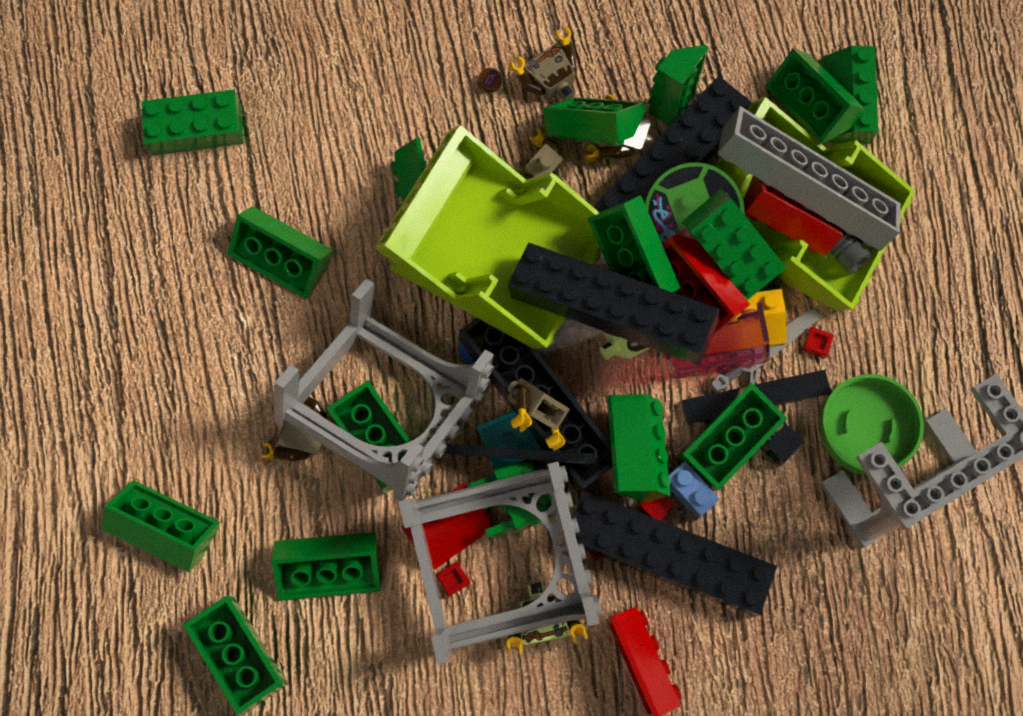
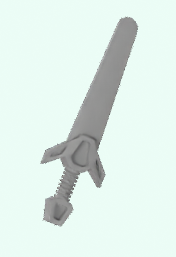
[710,309,819,393]

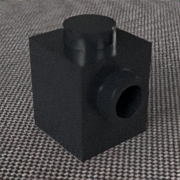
[762,424,805,466]

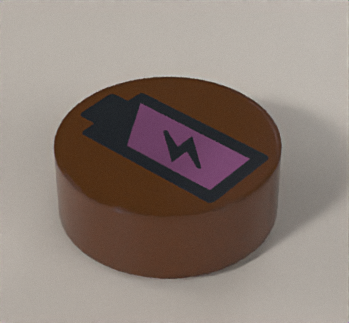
[479,68,502,92]

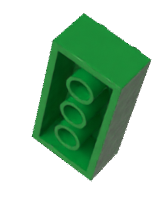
[141,90,244,155]
[682,189,786,300]
[587,195,681,292]
[327,380,411,494]
[676,383,788,491]
[183,595,288,715]

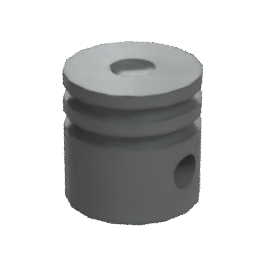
[829,234,871,274]

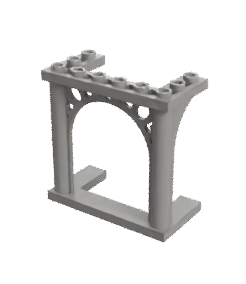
[274,278,494,501]
[820,373,1023,549]
[398,462,602,664]

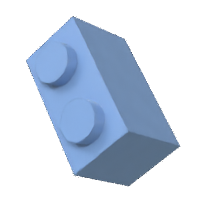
[669,461,720,520]

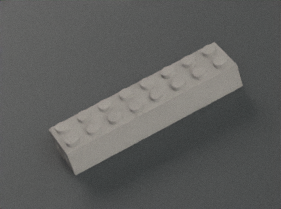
[718,106,901,251]

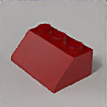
[401,483,493,570]

